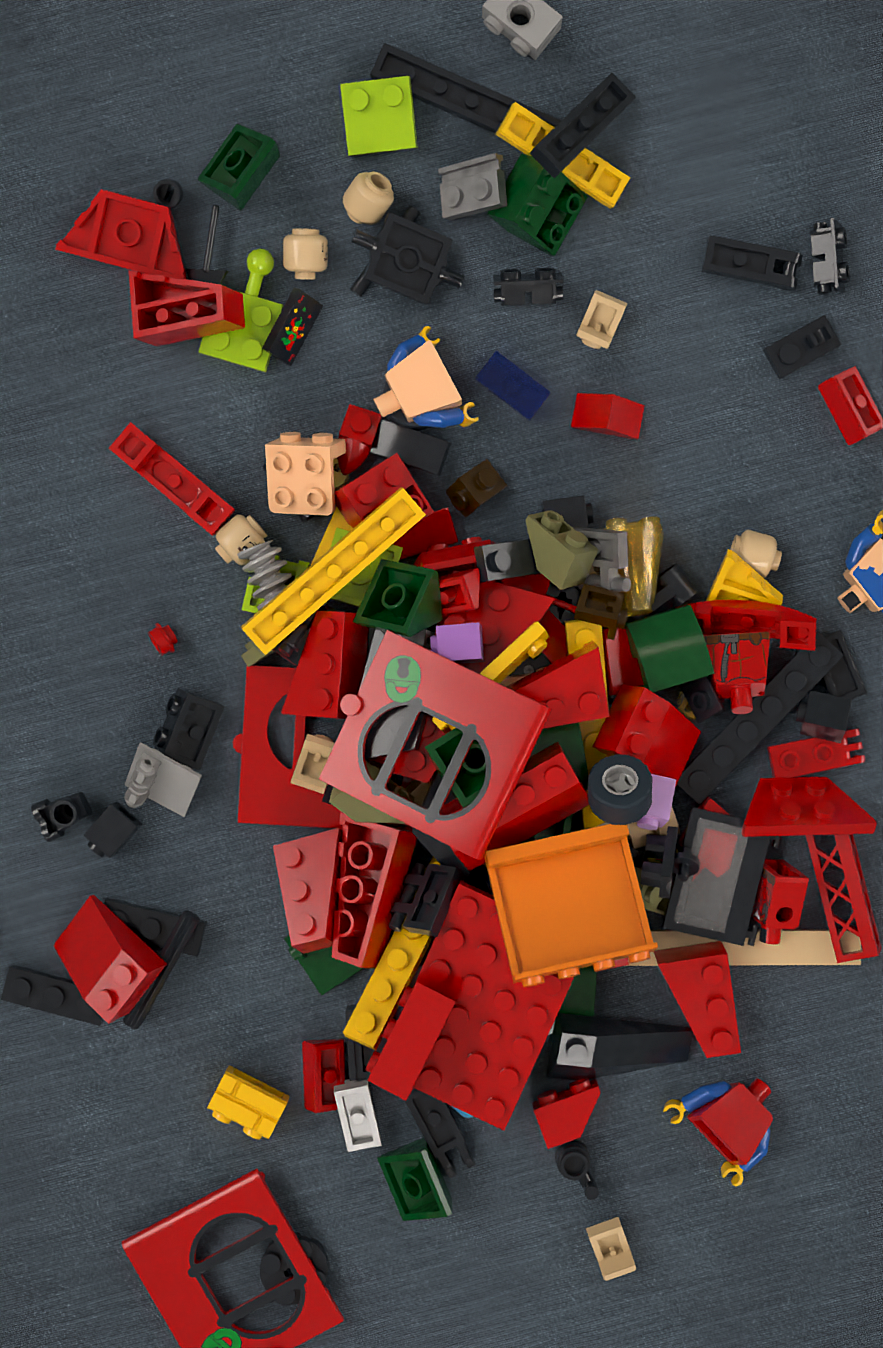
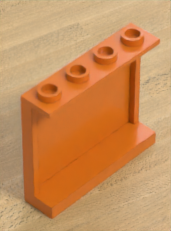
[484,824,658,987]

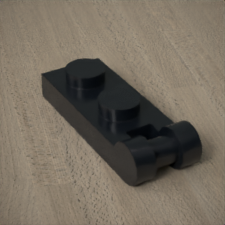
[701,235,803,291]

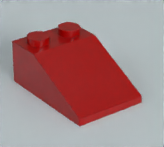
[592,684,701,787]
[53,894,167,1024]

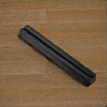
[123,910,200,1029]

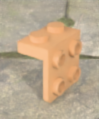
[265,432,346,516]

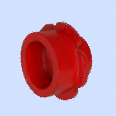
[148,623,178,656]

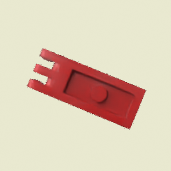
[767,728,866,778]

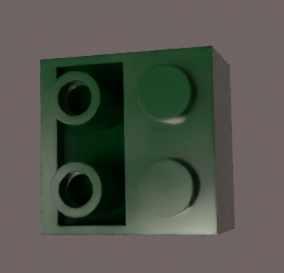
[487,154,588,256]

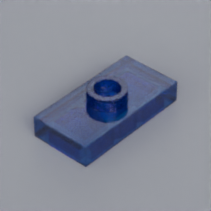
[475,351,551,421]

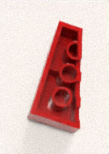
[332,812,417,968]

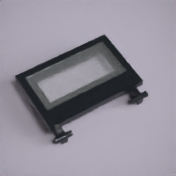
[662,806,781,946]

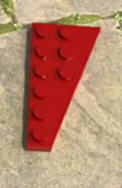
[393,570,556,784]

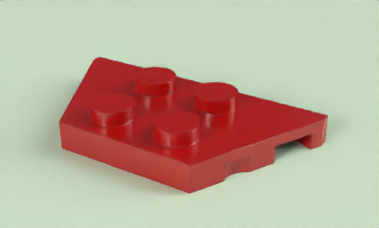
[55,189,187,280]
[741,777,877,837]

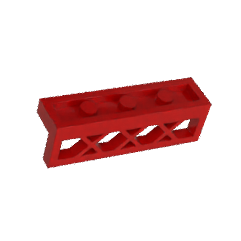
[806,834,882,963]

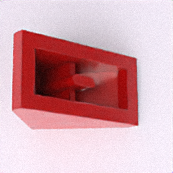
[571,393,645,440]

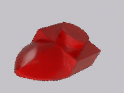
[337,404,382,476]

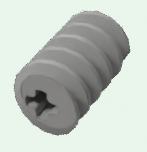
[237,540,292,611]

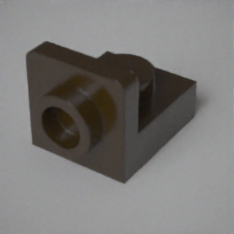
[574,584,629,640]

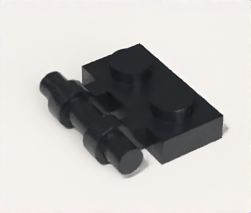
[388,863,463,937]

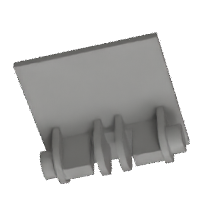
[124,742,202,817]

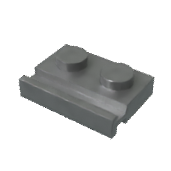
[438,153,507,220]

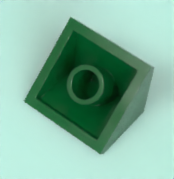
[197,124,280,211]
[353,559,443,637]
[425,728,525,809]
[377,1138,452,1221]

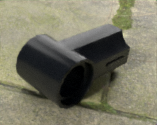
[624,563,698,620]

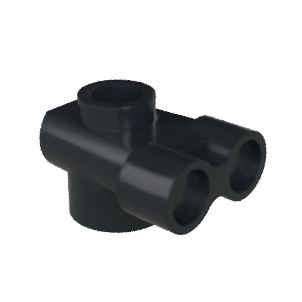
[31,792,92,842]

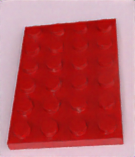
[413,881,575,1131]

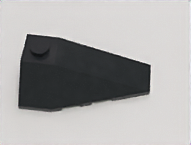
[546,1013,693,1080]

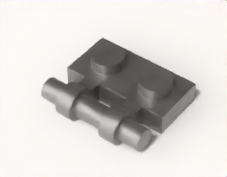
[572,527,631,592]

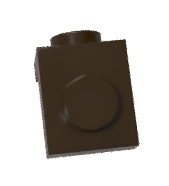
[446,459,508,518]

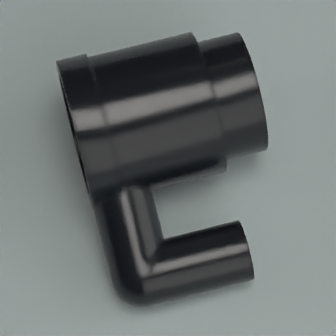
[555,1139,599,1200]

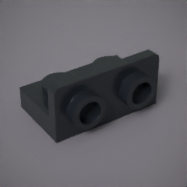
[153,688,225,771]

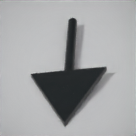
[186,205,229,285]

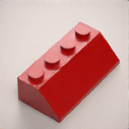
[441,742,589,871]

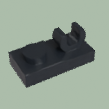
[763,315,841,380]

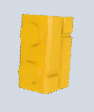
[207,1065,290,1140]

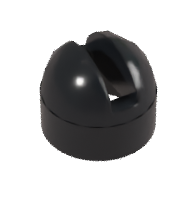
[153,179,183,208]

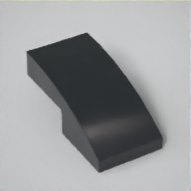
[370,420,451,476]

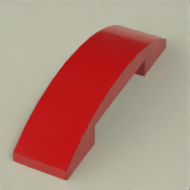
[108,422,235,536]
[676,600,817,651]

